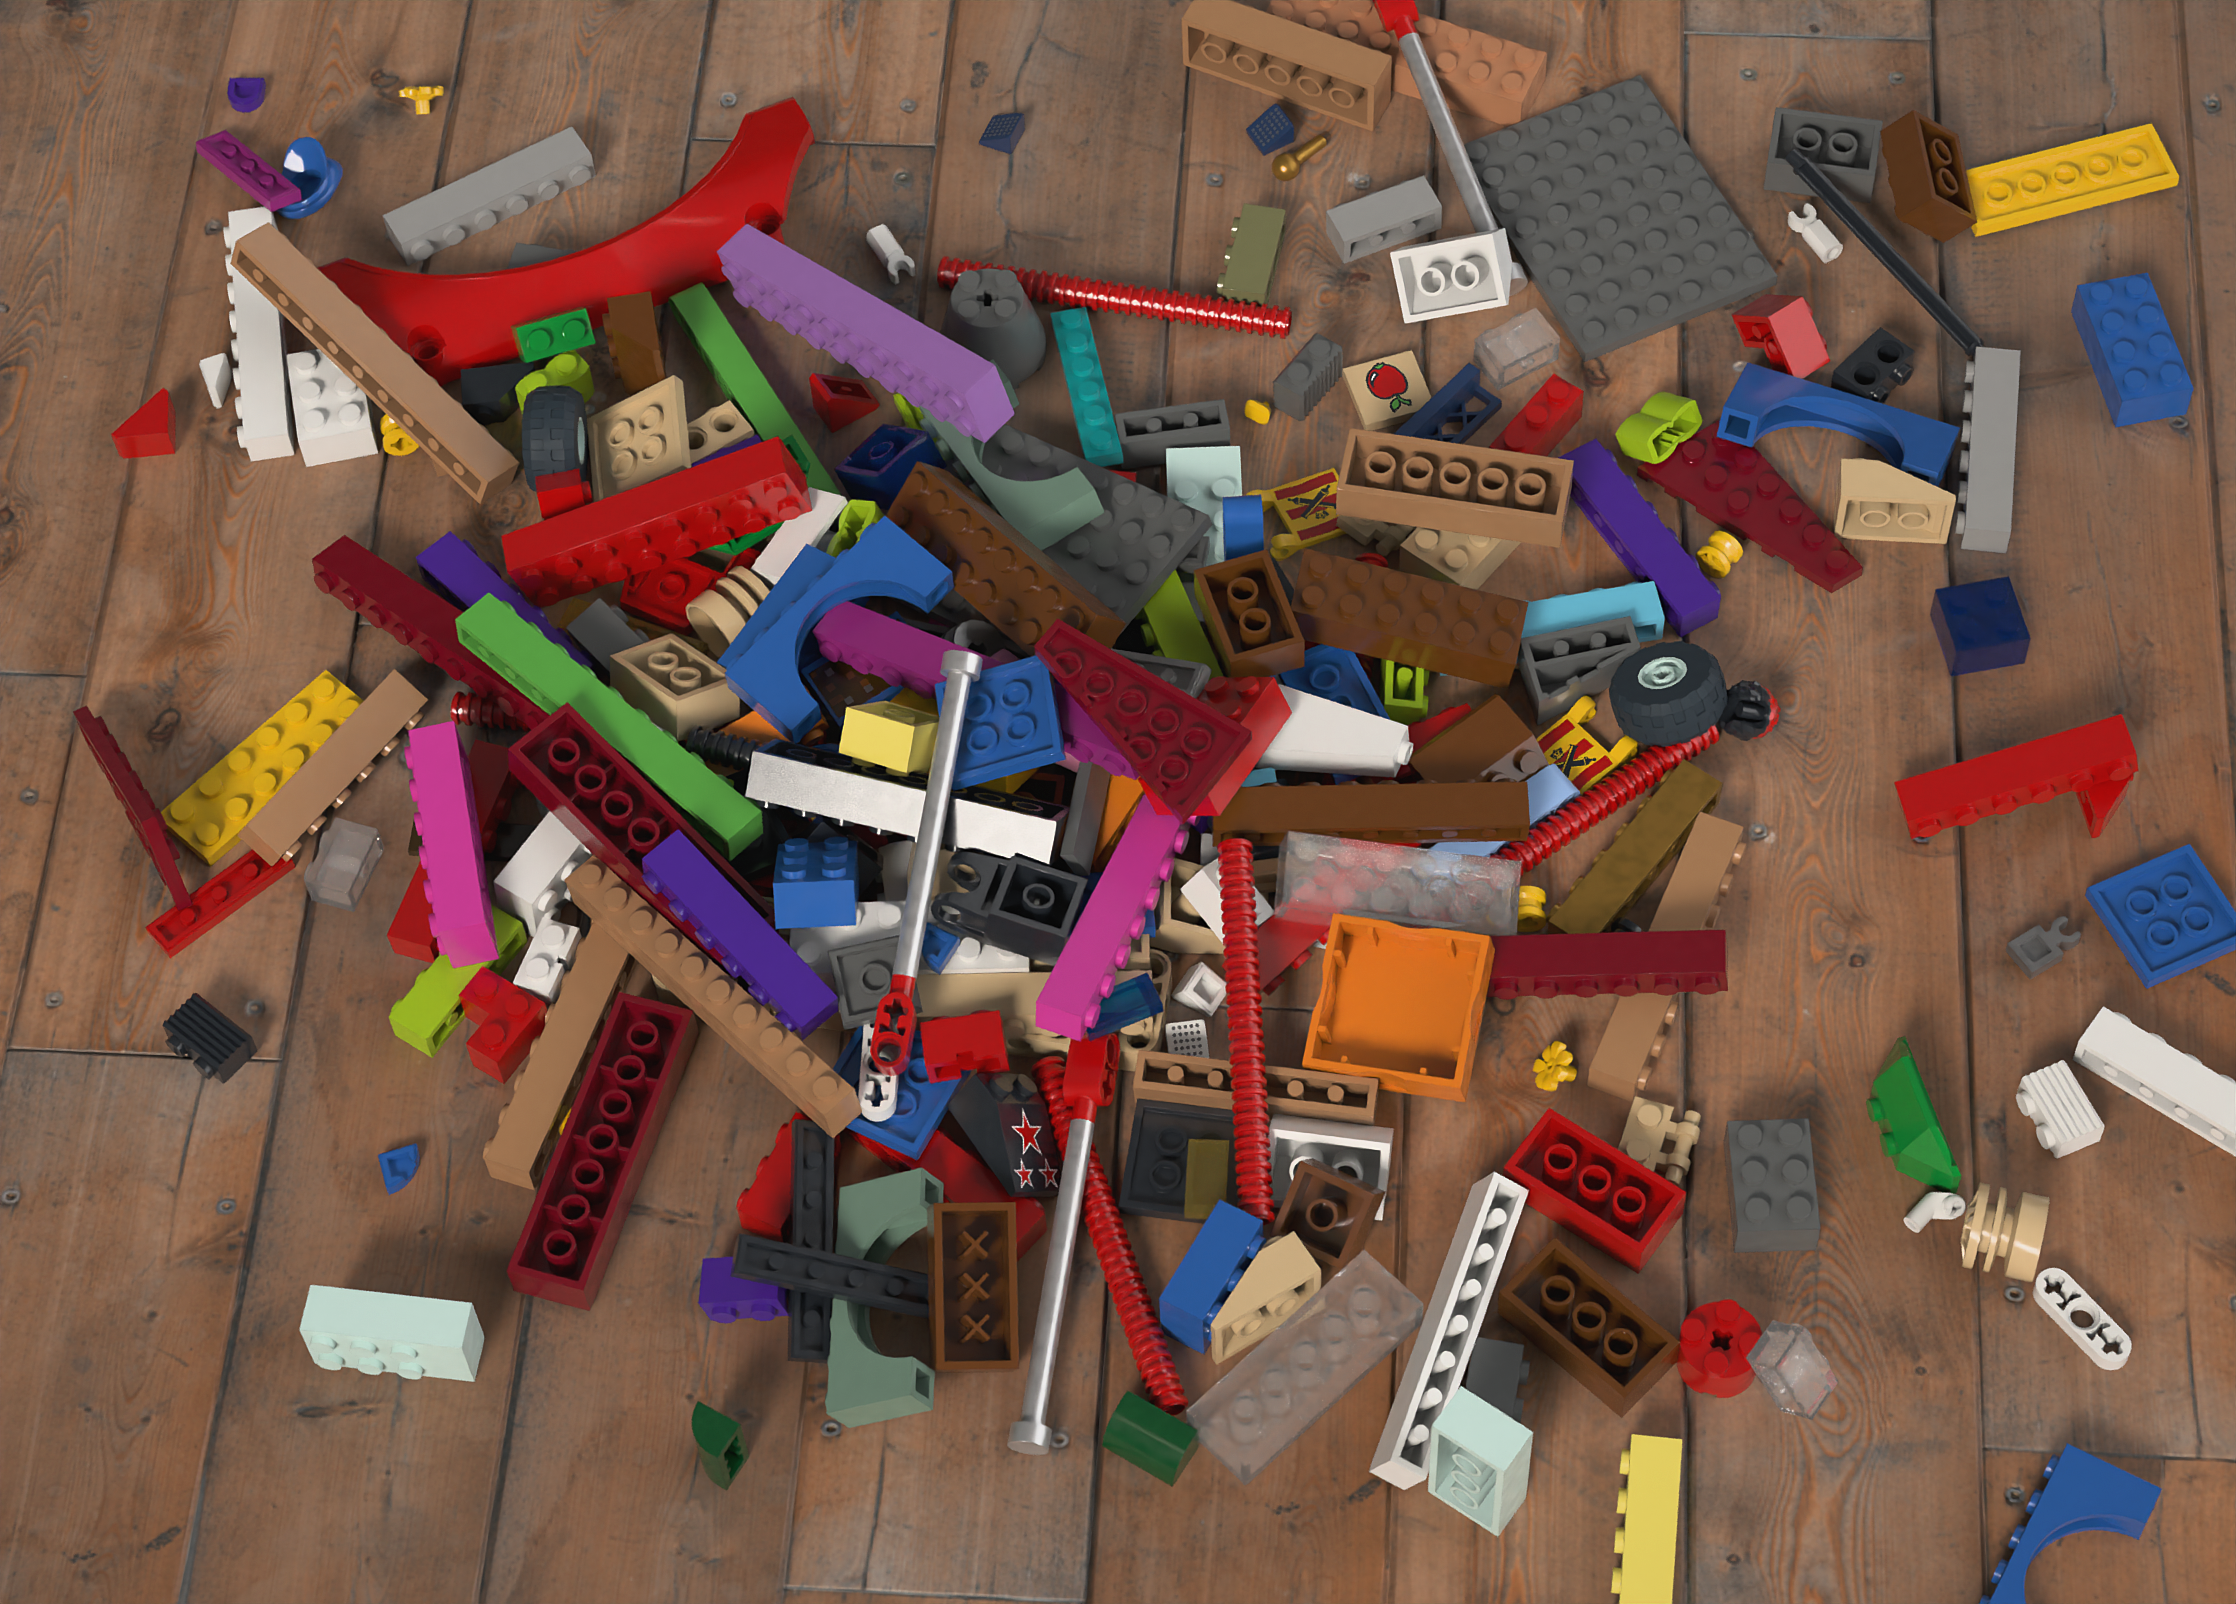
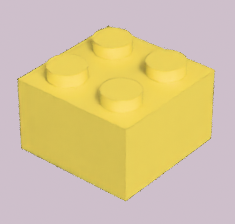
[838,701,939,777]

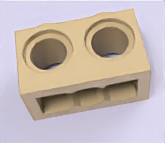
[687,400,754,467]

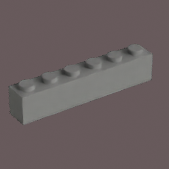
[383,126,596,266]
[1955,346,2021,553]

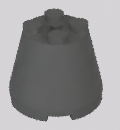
[940,269,1047,390]

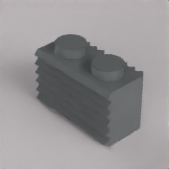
[1272,333,1343,421]

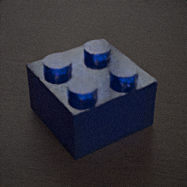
[834,424,947,510]
[1930,576,2031,677]

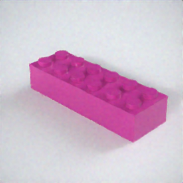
[404,721,500,968]

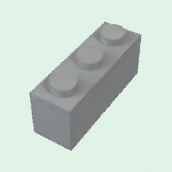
[1326,175,1442,264]

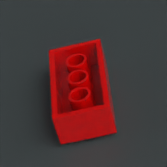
[1138,676,1292,816]
[1503,1108,1686,1274]

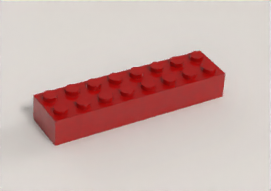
[501,436,813,608]

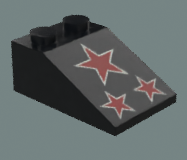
[947,1073,1061,1197]

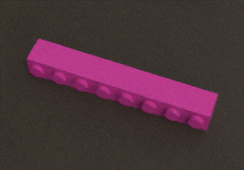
[1035,794,1201,1042]

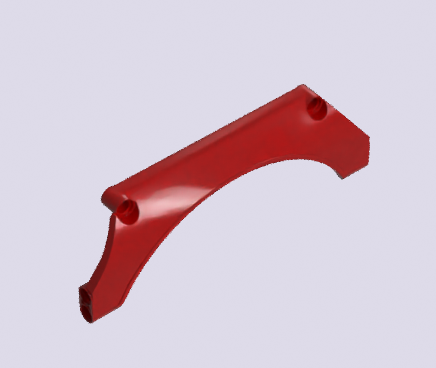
[317,97,815,387]

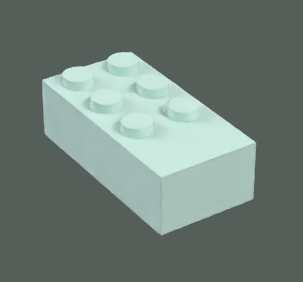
[1166,446,1242,582]
[299,1285,485,1382]
[1428,1386,1533,1537]

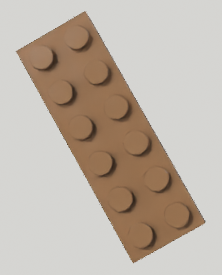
[1181,0,1392,131]
[1336,428,1574,548]

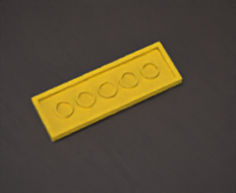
[1966,123,2179,237]
[161,670,363,867]

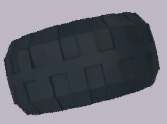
[522,385,588,493]
[1609,641,1728,747]

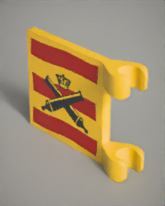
[1246,468,1347,561]
[1536,696,1638,809]

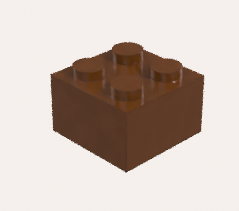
[1269,1158,1385,1270]

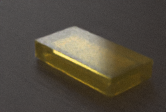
[1184,1139,1229,1219]

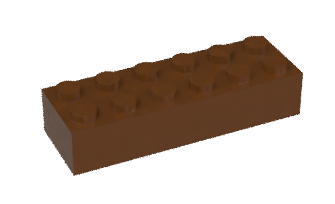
[1290,548,1528,689]

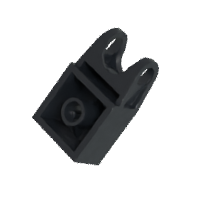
[931,852,1088,966]

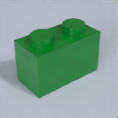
[511,307,596,363]

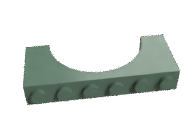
[919,360,1104,551]
[825,1168,944,1428]

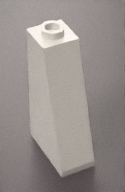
[1254,684,1413,777]

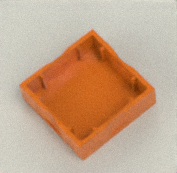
[1302,913,1495,1103]

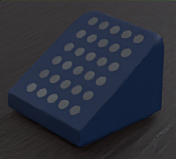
[1246,103,1294,156]
[979,113,1025,154]

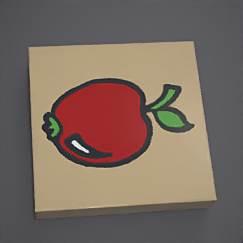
[1343,350,1432,431]

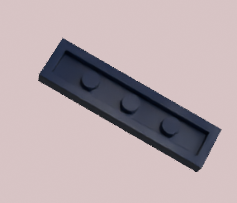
[1394,363,1502,444]

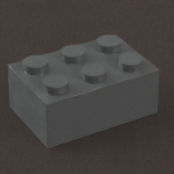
[1764,107,1883,203]
[1723,1118,1821,1253]

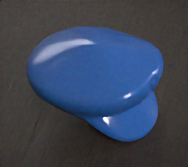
[276,137,343,219]

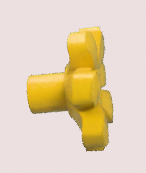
[399,86,444,114]
[1533,1041,1577,1092]

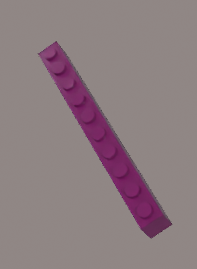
[813,601,1140,780]

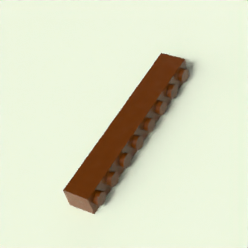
[1211,778,1530,847]

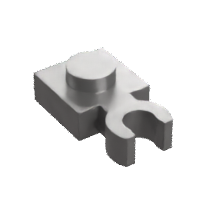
[2006,916,2081,980]

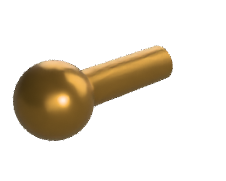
[1271,135,1327,181]

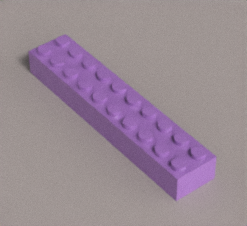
[717,224,1015,443]

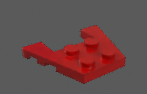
[620,548,762,636]

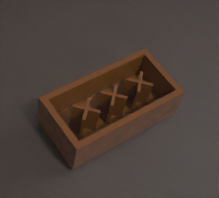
[927,1202,1019,1373]

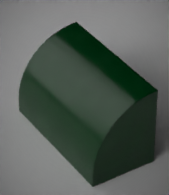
[1102,1390,1199,1487]
[692,1401,749,1490]

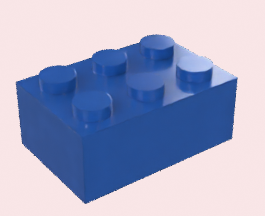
[773,837,859,929]
[1159,1199,1266,1354]

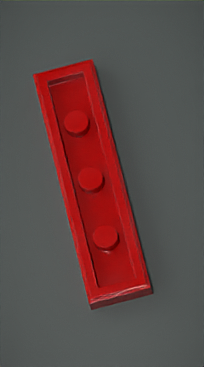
[145,849,295,959]

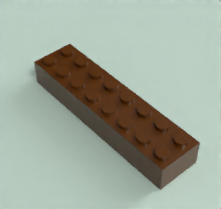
[886,461,1126,677]

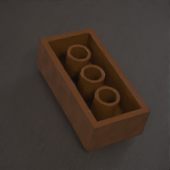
[1497,1237,1680,1418]

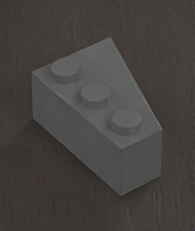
[1518,616,1641,726]

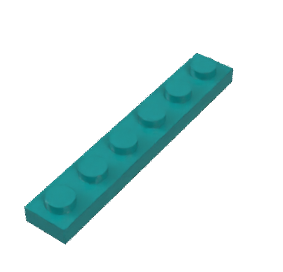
[1050,307,1123,467]

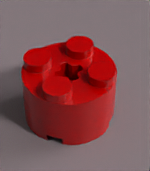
[1677,1299,1763,1398]

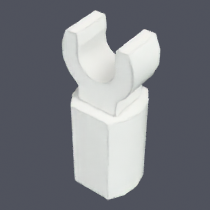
[1788,203,1843,264]
[866,224,916,284]

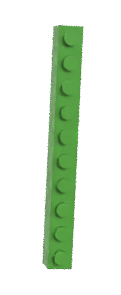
[455,593,763,861]

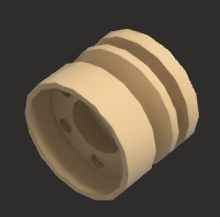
[686,566,770,659]
[1960,1182,2050,1283]

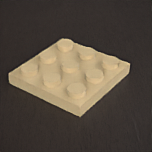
[587,375,691,502]

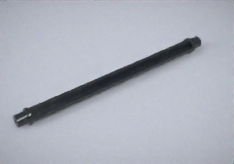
[1785,148,1986,358]

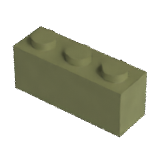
[1217,203,1286,306]

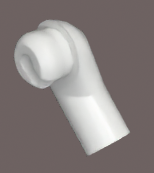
[1904,1192,1966,1233]

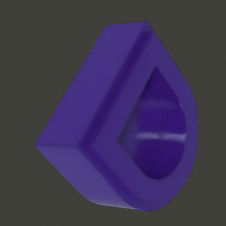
[227,78,266,113]

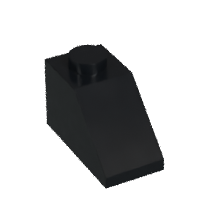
[461,362,535,426]

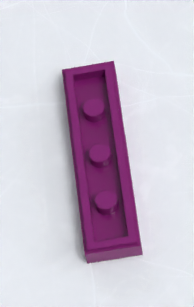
[196,130,302,212]

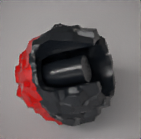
[1718,680,1781,741]

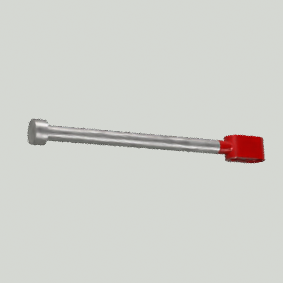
[1372,0,1528,296]
[870,650,983,1076]
[1007,1033,1120,1455]

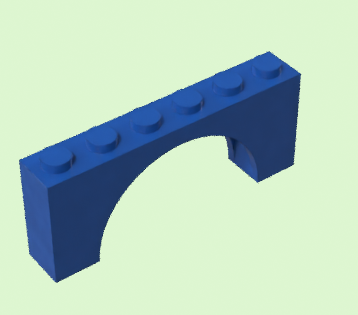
[1716,362,1960,487]
[725,516,954,743]
[1979,1443,2162,1604]

